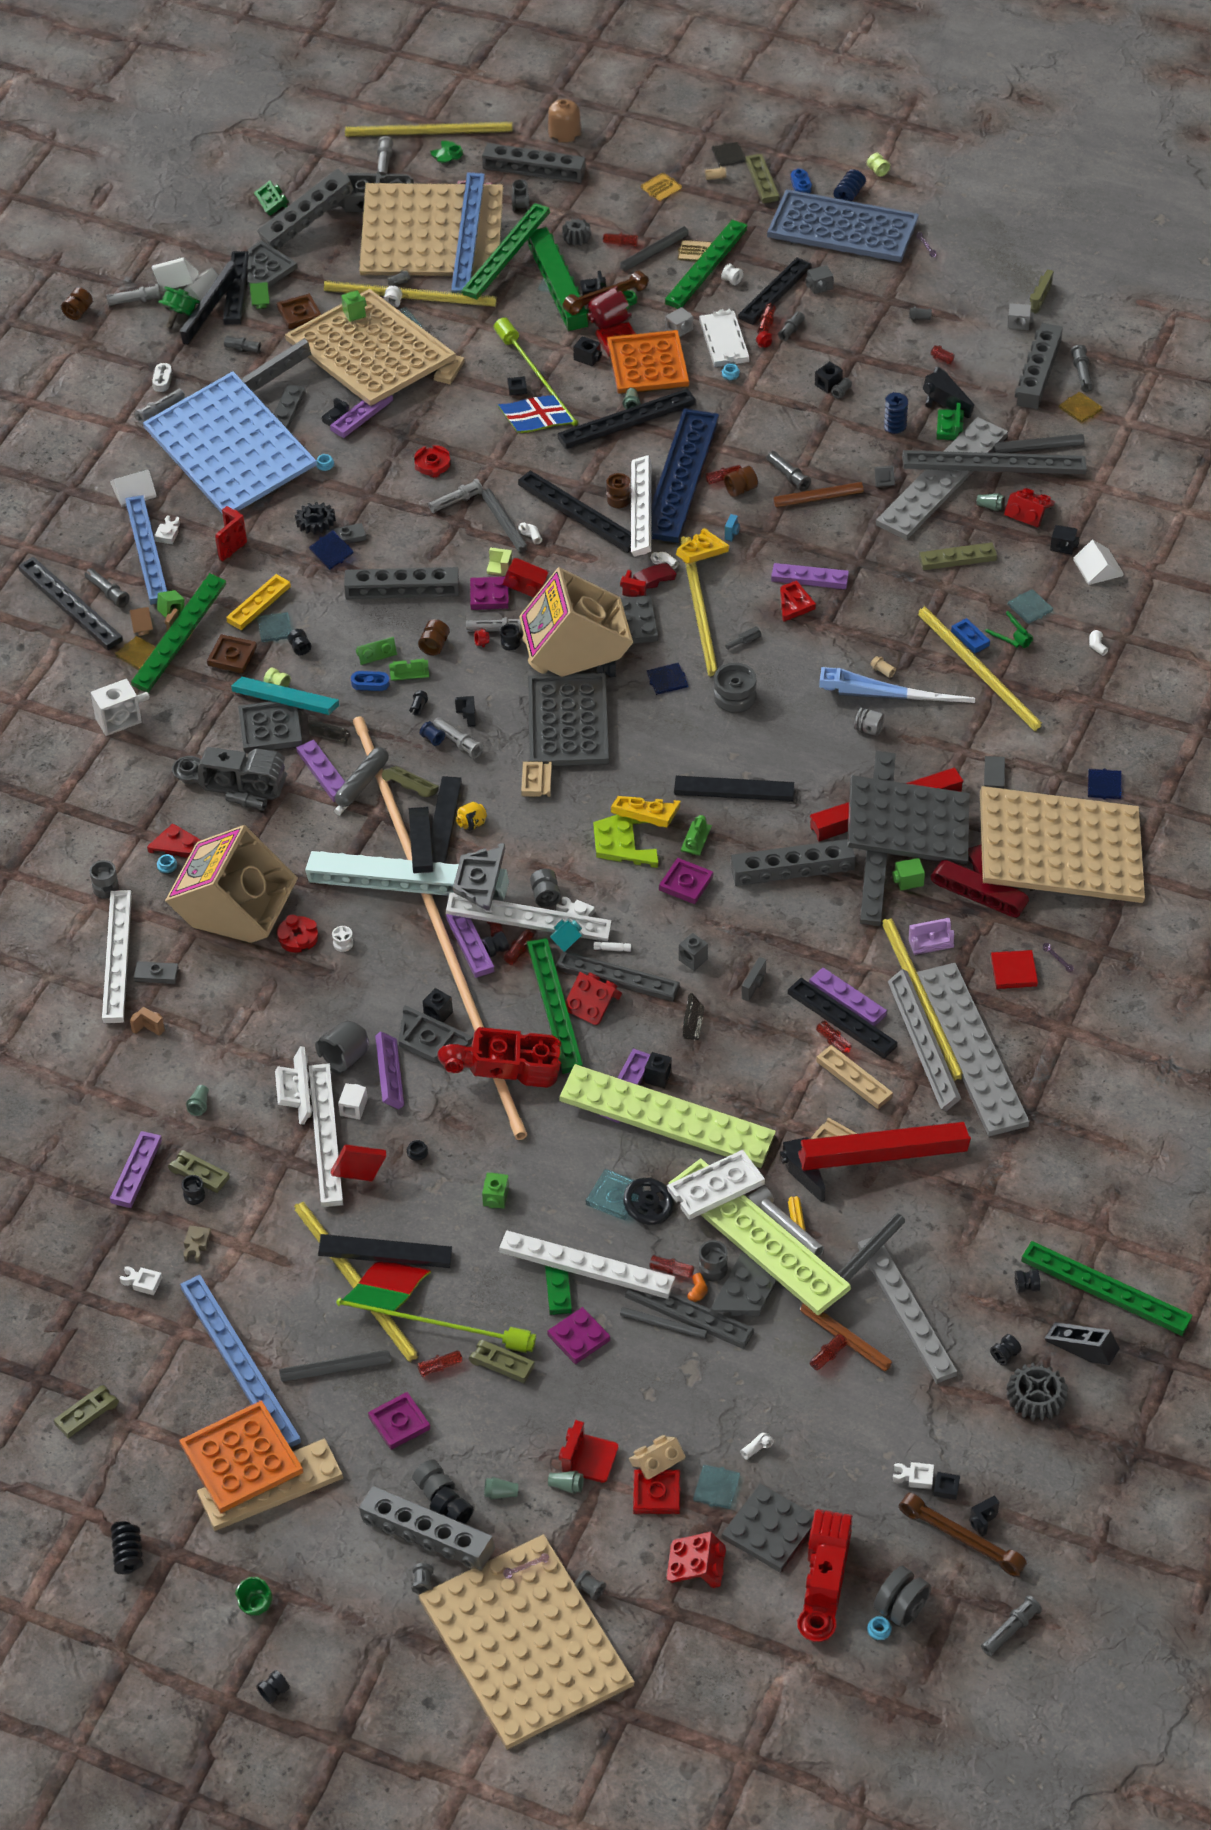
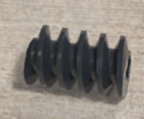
[110,1521,143,1575]

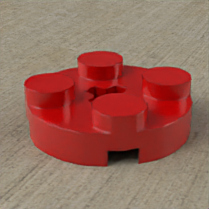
[414,445,451,478]
[277,914,318,953]

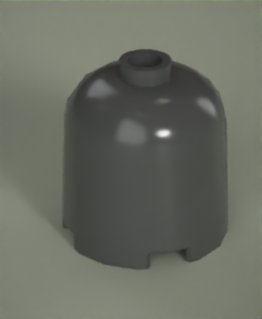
[315,1021,369,1074]

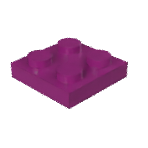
[470,577,509,610]
[659,858,714,904]
[547,1307,610,1365]
[368,1392,430,1450]

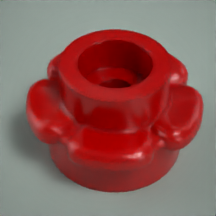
[756,331,772,348]
[474,629,490,648]

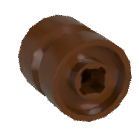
[61,287,93,321]
[724,465,758,497]
[606,473,631,509]
[418,619,450,656]

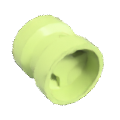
[867,153,890,177]
[264,667,291,687]

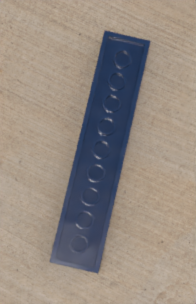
[651,409,719,543]

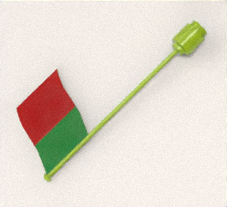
[336,1262,536,1353]

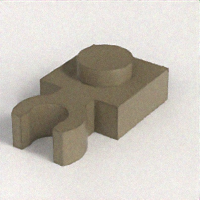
[184,1225,211,1263]

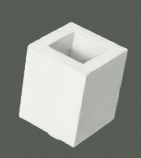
[338,1083,367,1120]

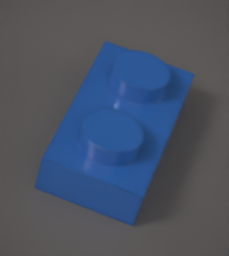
[951,618,990,654]

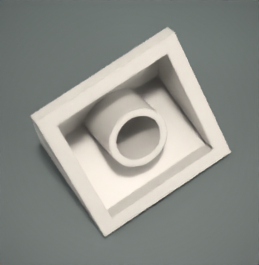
[152,257,199,292]
[183,268,218,305]
[110,469,157,507]
[1073,539,1124,585]

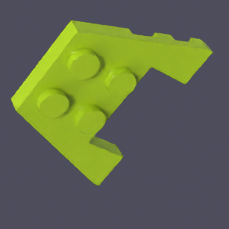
[593,814,658,868]

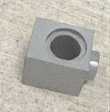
[1007,304,1034,330]
[665,307,693,337]

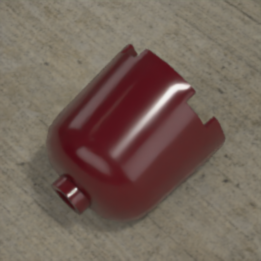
[587,286,632,329]

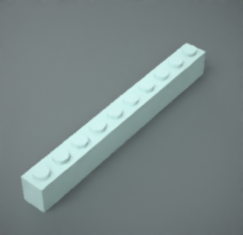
[305,851,509,901]

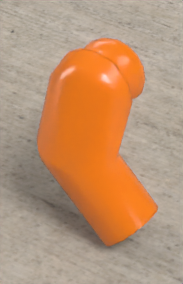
[687,1273,708,1303]

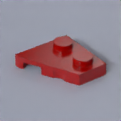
[780,580,816,622]
[147,823,201,858]

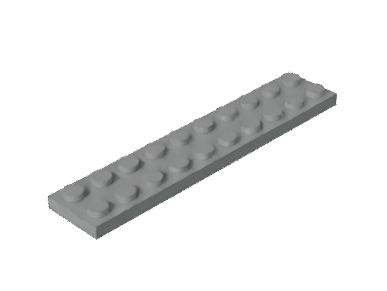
[876,417,1008,540]
[917,963,1029,1137]

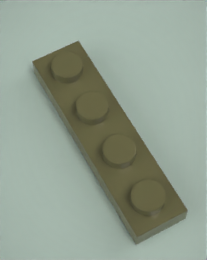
[745,154,779,204]
[919,542,997,570]

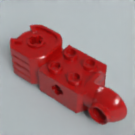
[437,1027,561,1088]
[797,1509,853,1642]

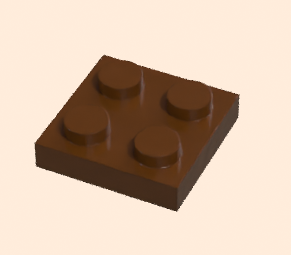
[277,293,321,329]
[207,634,257,674]

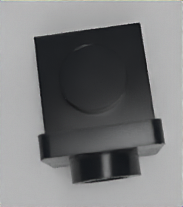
[580,270,606,296]
[322,398,349,426]
[455,696,476,727]
[969,1495,1000,1536]

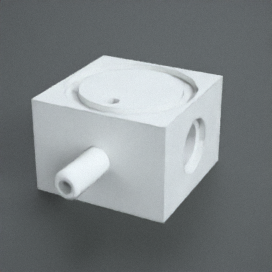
[91,678,150,736]

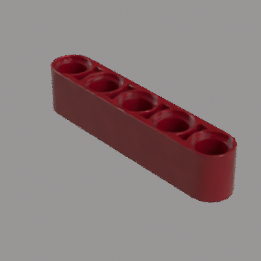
[930,860,1029,918]

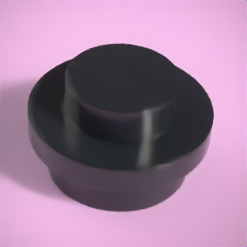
[407,1140,428,1161]

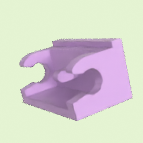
[909,918,954,955]

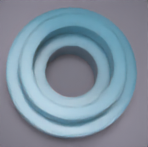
[722,364,740,380]
[316,454,334,471]
[157,854,177,873]
[867,1616,891,1640]

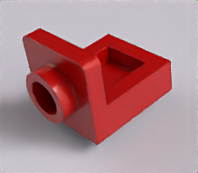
[620,570,646,597]

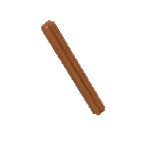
[773,482,863,507]
[800,1303,892,1371]

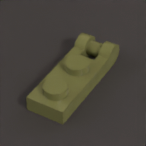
[1030,269,1054,314]
[382,766,439,797]
[168,1150,230,1193]
[469,1340,535,1383]
[54,1385,119,1439]

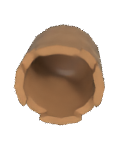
[548,99,581,143]

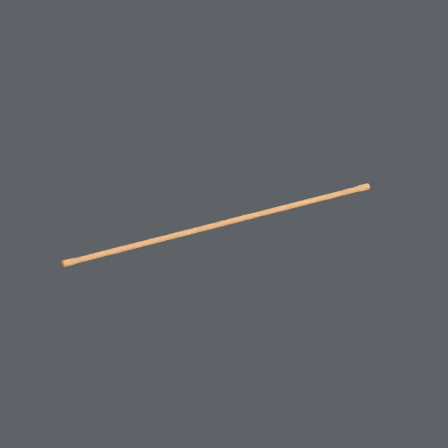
[353,716,527,1140]

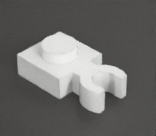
[154,515,180,545]
[556,897,595,917]
[120,1267,162,1295]
[893,1462,934,1489]

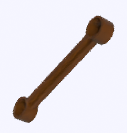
[563,271,649,315]
[899,1493,1027,1577]

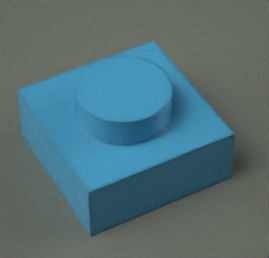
[725,514,740,541]

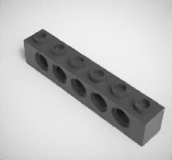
[482,143,586,183]
[257,169,354,250]
[1014,323,1063,409]
[344,567,459,599]
[731,839,855,886]
[359,1486,495,1571]

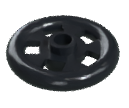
[623,1178,674,1225]

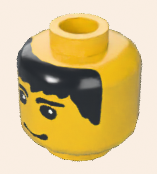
[456,802,487,831]

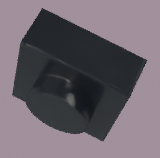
[507,376,527,395]
[933,1472,960,1500]

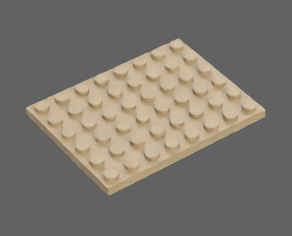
[359,183,503,277]
[285,289,456,406]
[980,786,1145,903]
[419,1534,634,1750]

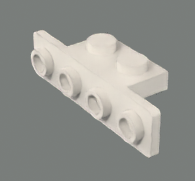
[275,1046,313,1125]

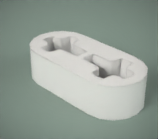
[152,363,172,392]

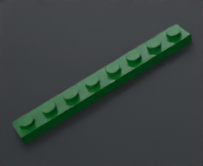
[462,203,550,300]
[665,220,747,309]
[131,573,226,693]
[527,938,583,1074]
[1021,1241,1193,1336]

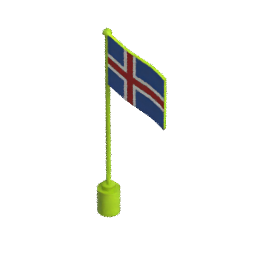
[494,318,579,433]

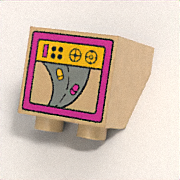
[519,567,633,677]
[165,825,298,943]

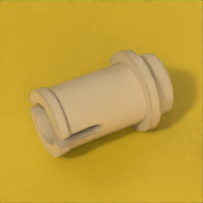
[705,166,726,181]
[871,656,896,678]

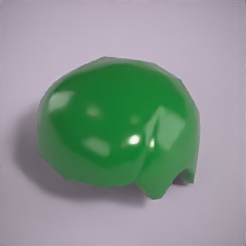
[235,1577,273,1616]

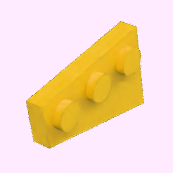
[676,528,730,564]
[611,796,681,828]

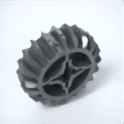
[1006,1363,1068,1422]

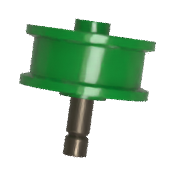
[158,286,200,330]

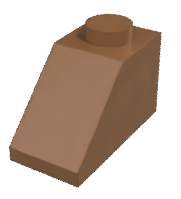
[129,607,153,636]

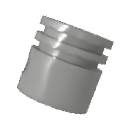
[854,707,884,736]

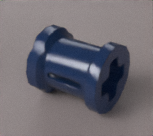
[419,721,445,746]

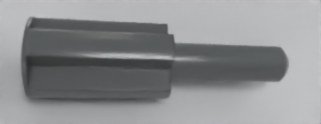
[725,626,761,649]

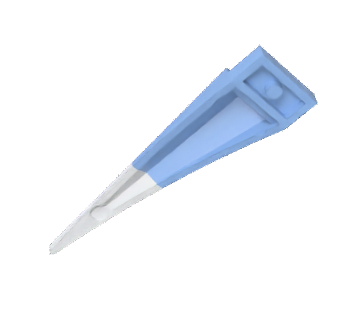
[819,667,975,703]

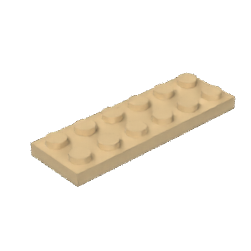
[197,1438,343,1531]

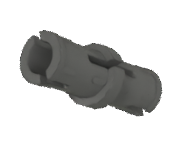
[778,311,805,341]
[224,336,261,353]
[226,789,267,811]

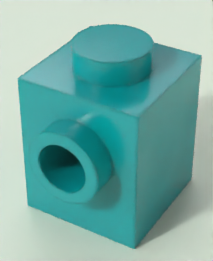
[550,918,583,952]

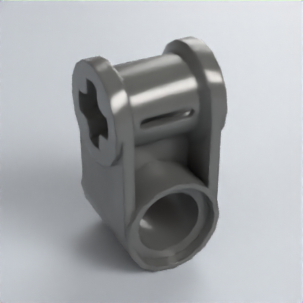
[512,179,530,211]

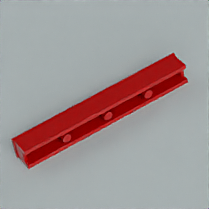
[810,767,963,841]
[798,1122,971,1171]

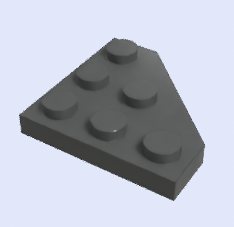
[247,241,298,288]

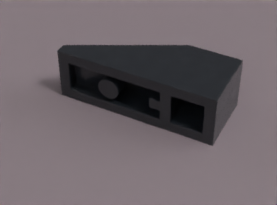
[922,369,975,418]
[780,1137,825,1202]
[1044,1322,1120,1365]

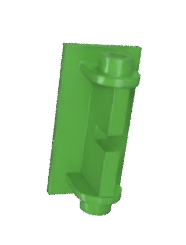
[356,637,397,665]
[389,658,429,681]
[681,815,712,856]

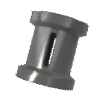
[412,1563,434,1594]
[575,1570,606,1601]

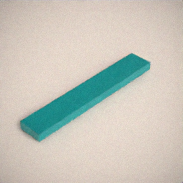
[231,677,340,715]

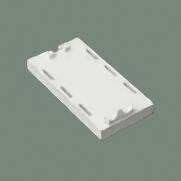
[699,309,749,367]
[667,1150,765,1220]

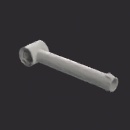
[747,1186,824,1257]

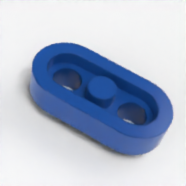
[791,169,812,194]
[351,671,390,691]

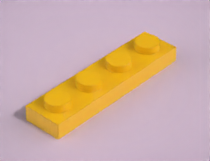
[226,574,291,630]

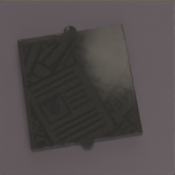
[711,142,746,167]

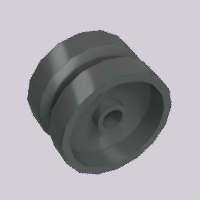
[714,663,757,712]
[874,1565,931,1628]

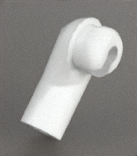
[518,522,542,544]
[650,552,679,569]
[1089,630,1108,656]
[740,1433,773,1460]

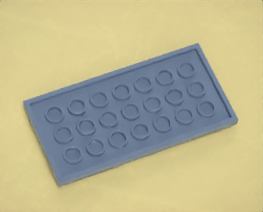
[767,189,919,262]

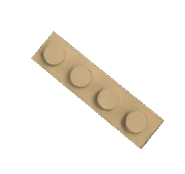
[816,1045,893,1109]

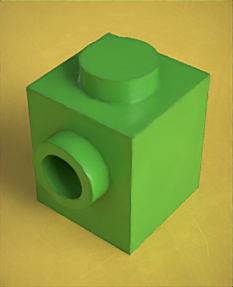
[250,282,270,309]
[341,290,367,322]
[157,590,184,618]
[892,858,925,891]
[482,1172,509,1209]

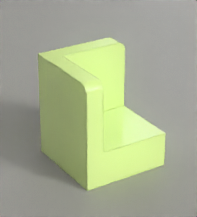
[487,548,512,576]

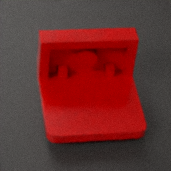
[1004,488,1055,527]
[215,506,247,562]
[502,558,548,598]
[565,972,622,1025]
[559,1420,619,1483]
[667,1532,726,1588]

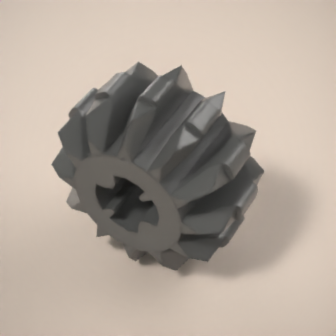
[562,218,591,246]

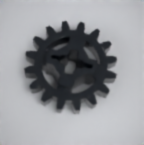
[295,502,336,534]

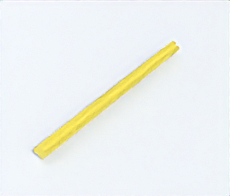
[345,122,512,137]
[324,281,497,307]
[681,536,718,677]
[918,606,1042,731]
[882,919,963,1081]
[294,1202,418,1362]

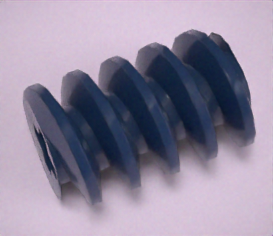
[833,169,866,201]
[884,392,908,434]

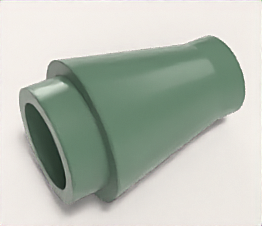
[623,388,641,409]
[977,493,1005,512]
[186,1085,209,1116]
[548,1471,584,1494]
[484,1476,518,1500]

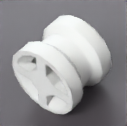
[722,264,743,286]
[383,286,403,308]
[332,926,353,952]

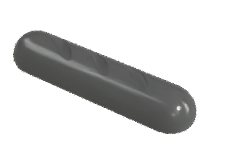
[335,747,389,807]

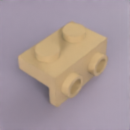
[629,1435,685,1479]

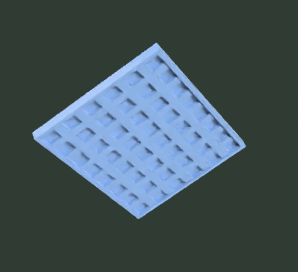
[143,371,317,513]

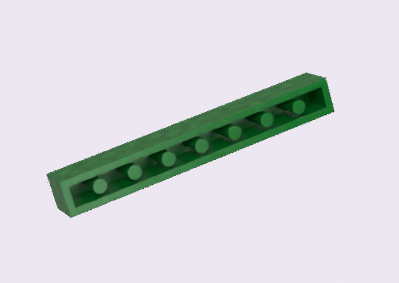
[527,227,589,331]

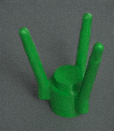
[985,611,1033,648]

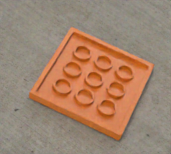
[607,330,689,394]
[179,1400,304,1514]

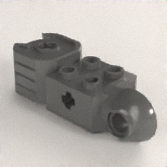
[328,173,414,212]
[172,747,287,800]

